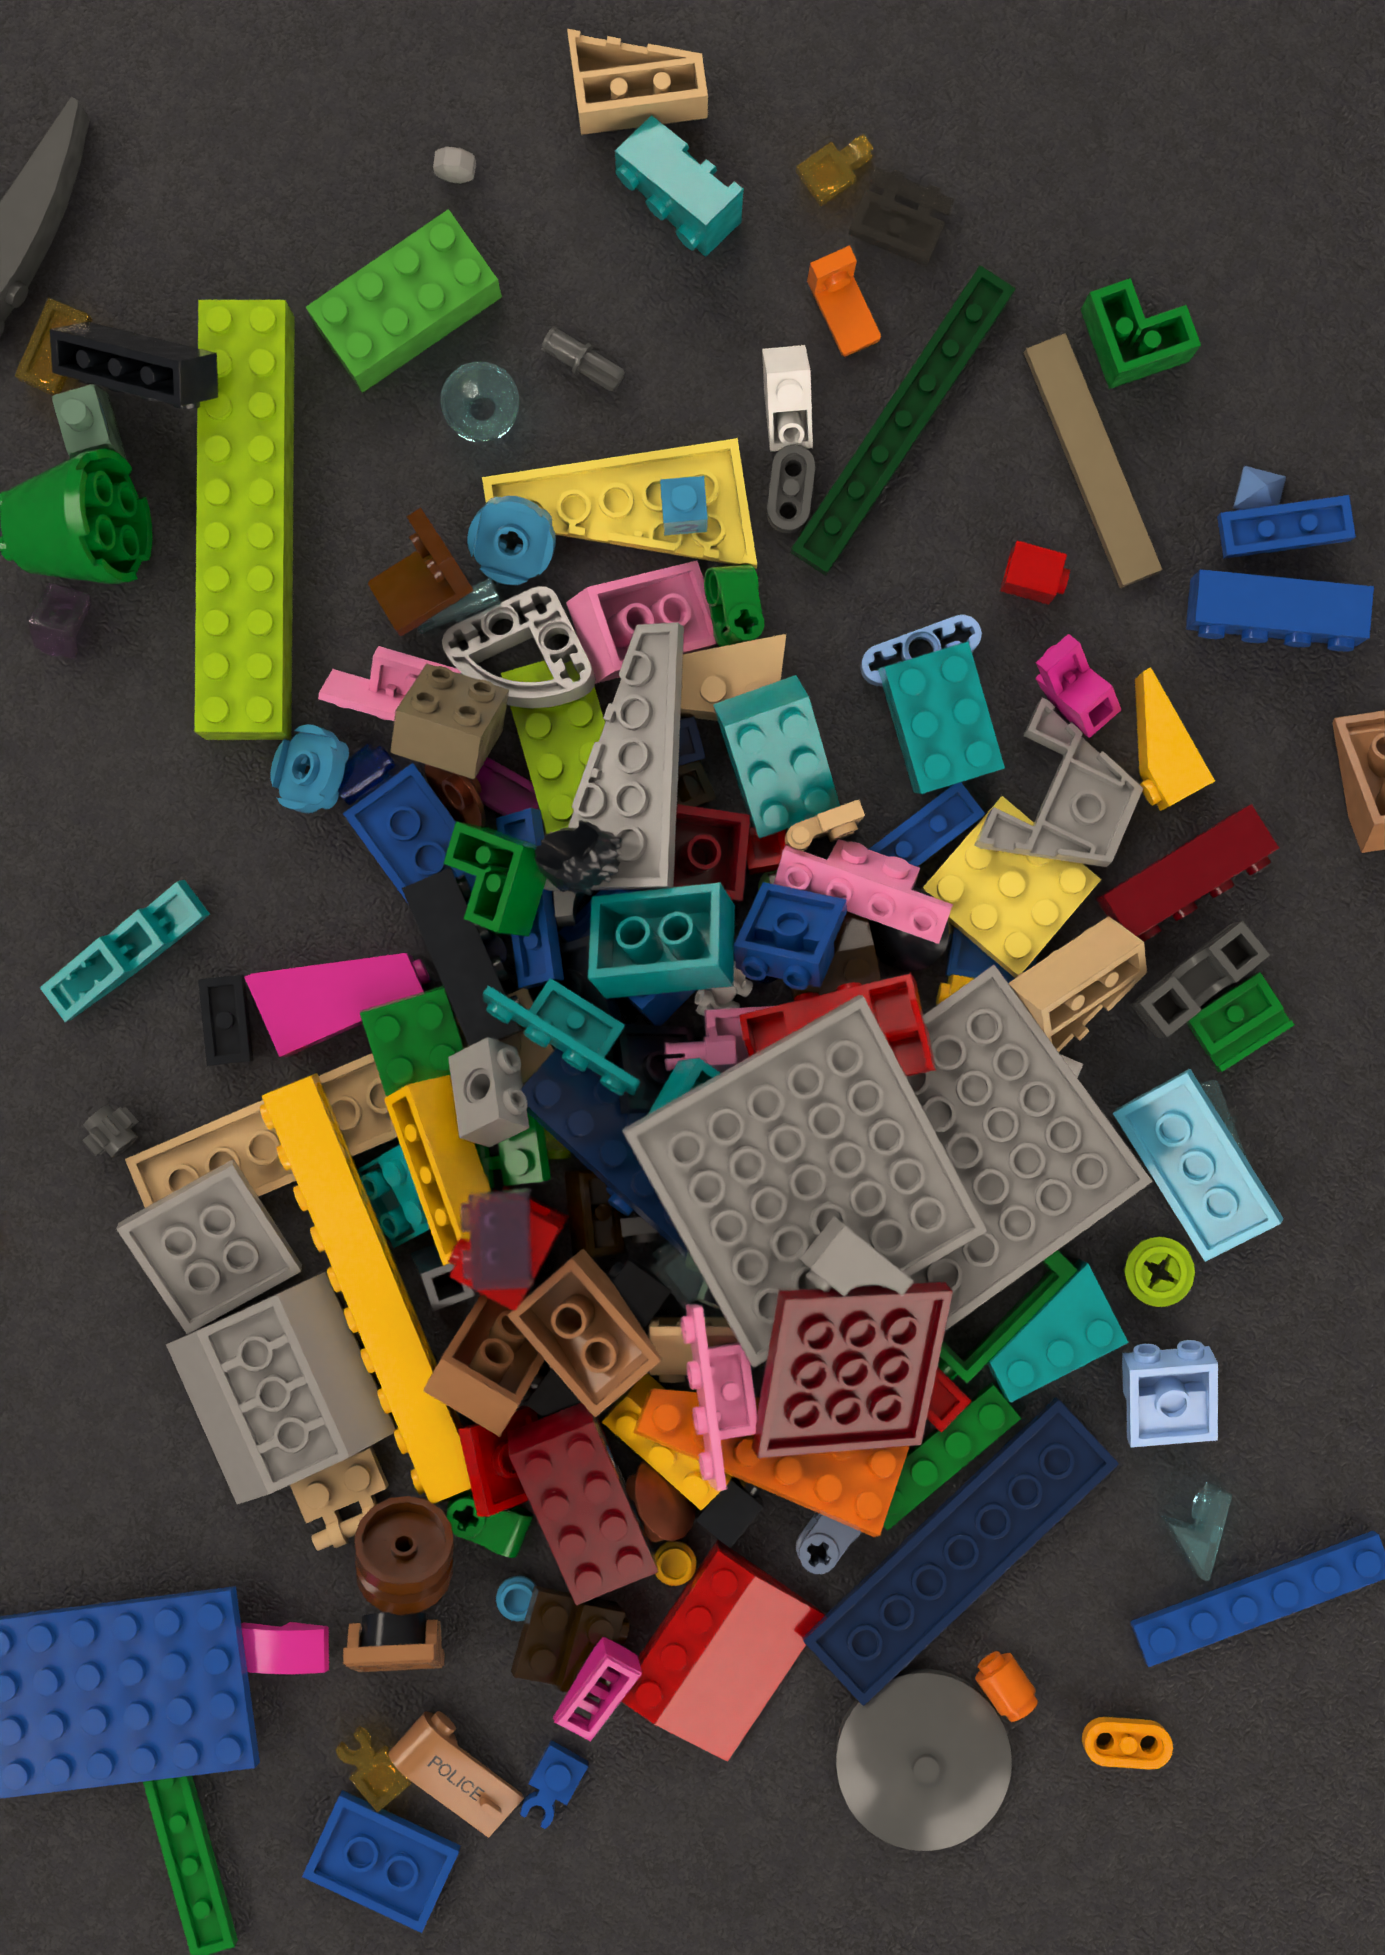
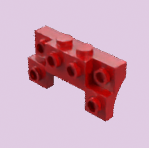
[739,973,936,1077]

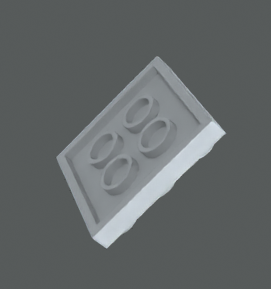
[116,1159,302,1334]

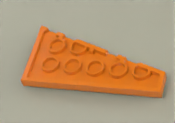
[633,1389,910,1537]

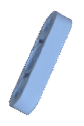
[860,615,982,686]

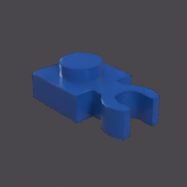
[520,1740,589,1829]

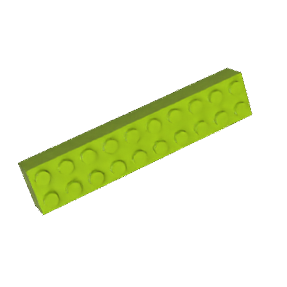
[194,300,295,740]

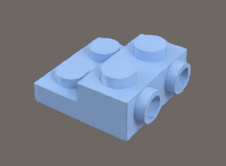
[1122,1340,1218,1447]

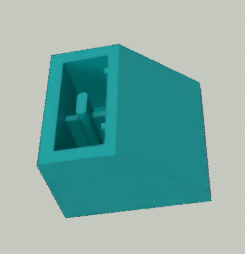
[357,1145,430,1248]

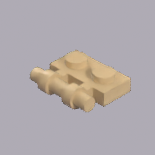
[785,799,865,851]
[290,1446,389,1551]

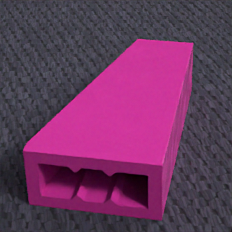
[245,953,431,1057]

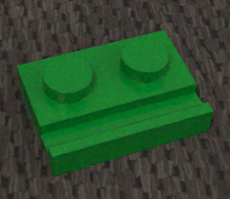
[1186,972,1295,1072]

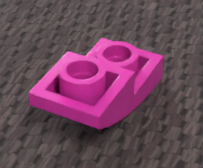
[241,1622,329,1674]

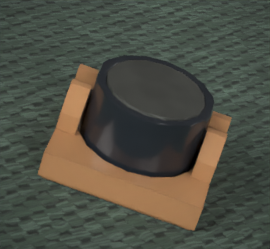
[343,1612,445,1672]

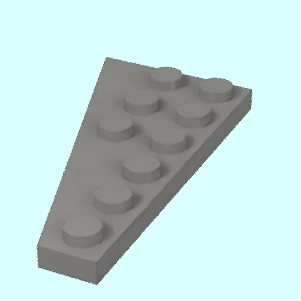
[544,622,684,891]

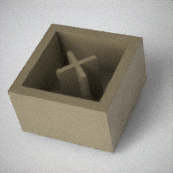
[391,663,509,779]

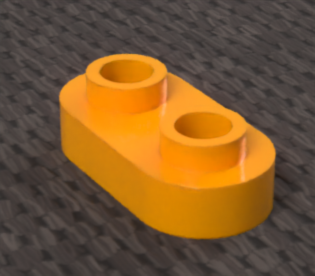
[1082,1717,1173,1770]

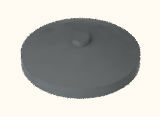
[835,1669,1012,1851]

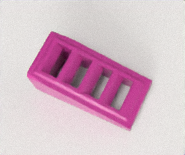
[553,1637,642,1742]

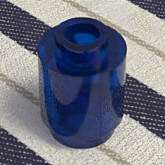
[338,743,396,805]

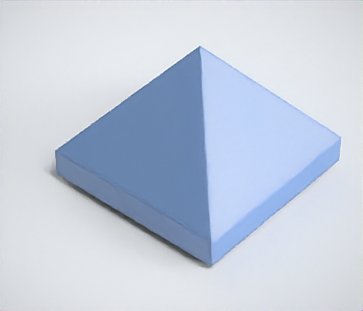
[1233,466,1286,510]

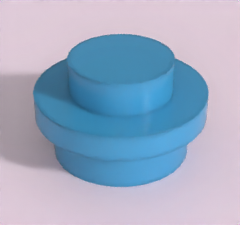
[496,1576,537,1621]

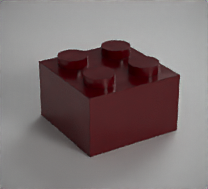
[646,804,750,905]

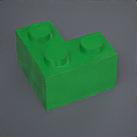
[1081,278,1201,389]
[443,821,547,937]

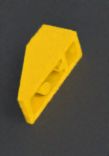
[1135,667,1215,811]

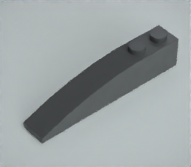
[0,96,90,336]

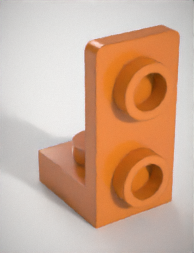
[807,245,881,357]

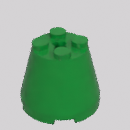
[0,448,152,584]

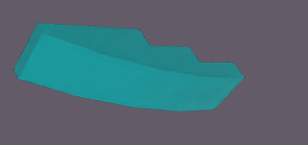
[40,880,210,1022]

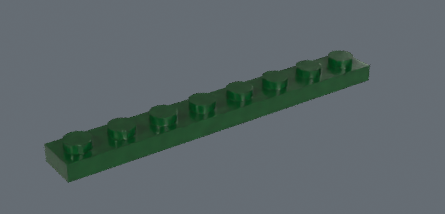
[790,265,1016,576]

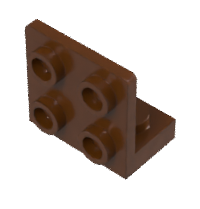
[368,508,474,636]

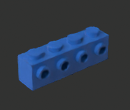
[1186,569,1374,652]

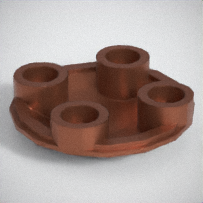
[626,1460,696,1542]

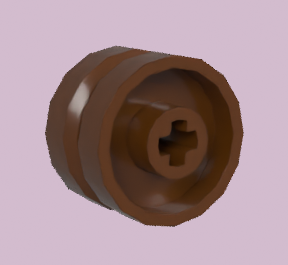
[354,1496,454,1615]

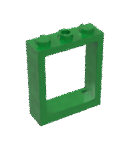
[938,1250,1078,1383]

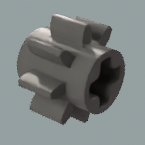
[82,1104,139,1158]

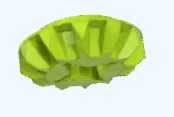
[1123,1236,1195,1307]

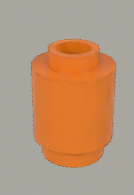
[975,1651,1038,1722]

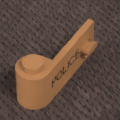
[389,1711,524,1838]

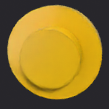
[655,1541,696,1586]

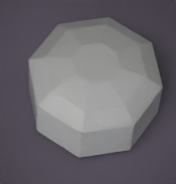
[433,147,476,184]

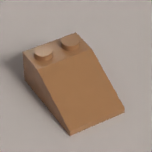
[1332,710,1385,853]
[507,1249,662,1418]
[423,1294,545,1437]

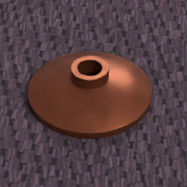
[425,764,486,827]

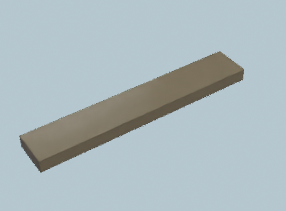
[1024,333,1163,588]

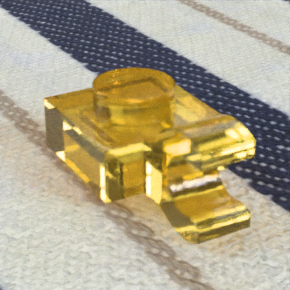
[796,134,873,207]

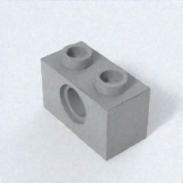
[448,1037,529,1147]

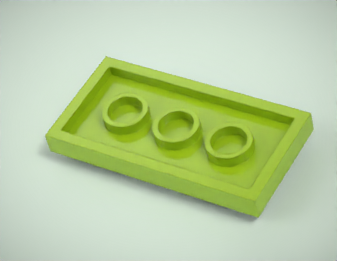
[501,660,605,834]

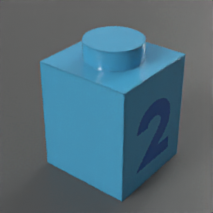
[660,476,708,536]

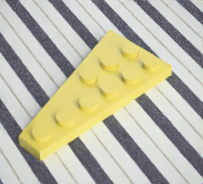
[482,438,757,569]

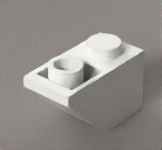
[762,345,813,452]

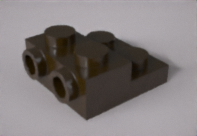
[511,1586,629,1698]

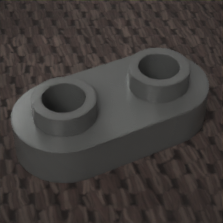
[767,445,815,534]

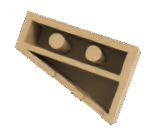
[567,29,708,135]
[680,634,786,721]

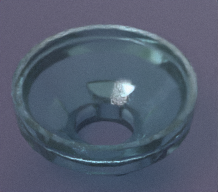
[441,362,519,442]

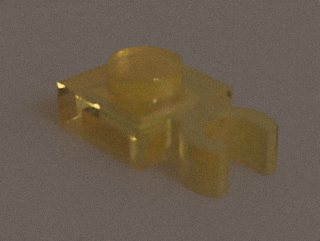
[336,1726,412,1813]

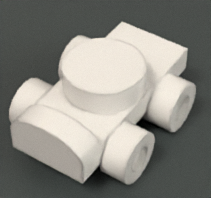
[695,961,753,1016]

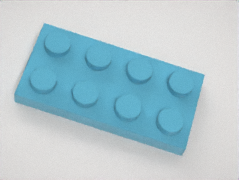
[1113,1069,1284,1262]

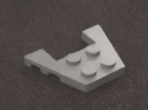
[974,697,1143,867]

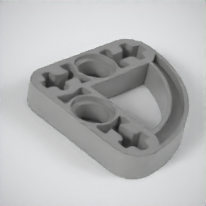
[442,586,596,708]

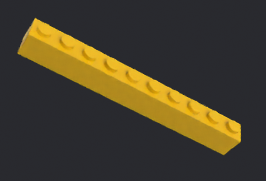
[260,1073,471,1504]

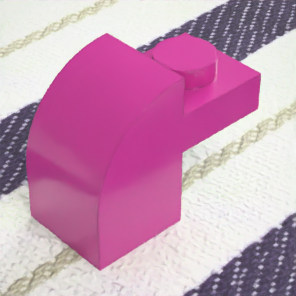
[1035,634,1121,738]

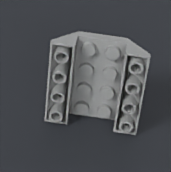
[166,1271,397,1504]

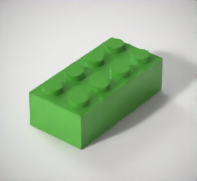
[306,209,502,393]

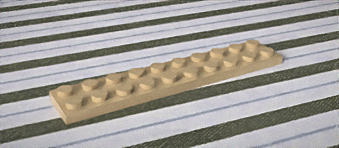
[125,988,554,1208]

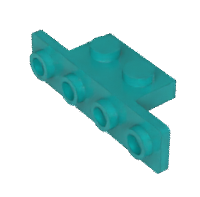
[483,978,640,1096]

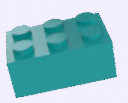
[878,641,1005,794]
[713,675,840,838]
[588,882,735,999]

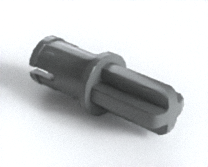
[541,326,625,391]

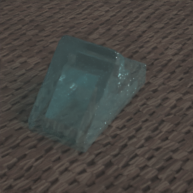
[1161,1482,1232,1581]

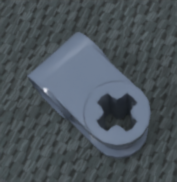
[796,1512,862,1574]

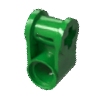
[704,564,764,647]
[446,1489,534,1558]

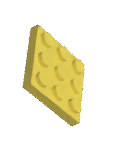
[923,796,1101,978]

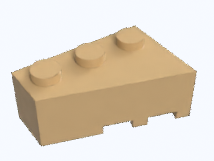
[1008,916,1147,1052]

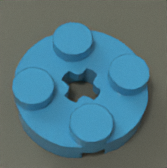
[467,496,556,585]
[270,724,349,813]

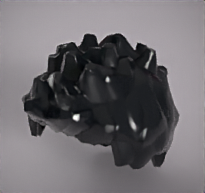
[534,820,622,895]

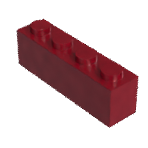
[1096,804,1279,942]

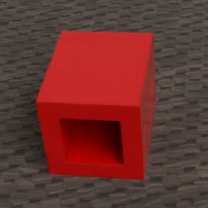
[1000,540,1070,605]

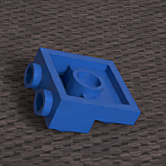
[733,882,847,990]

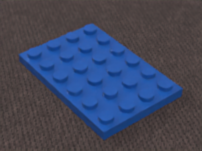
[0,1586,260,1799]

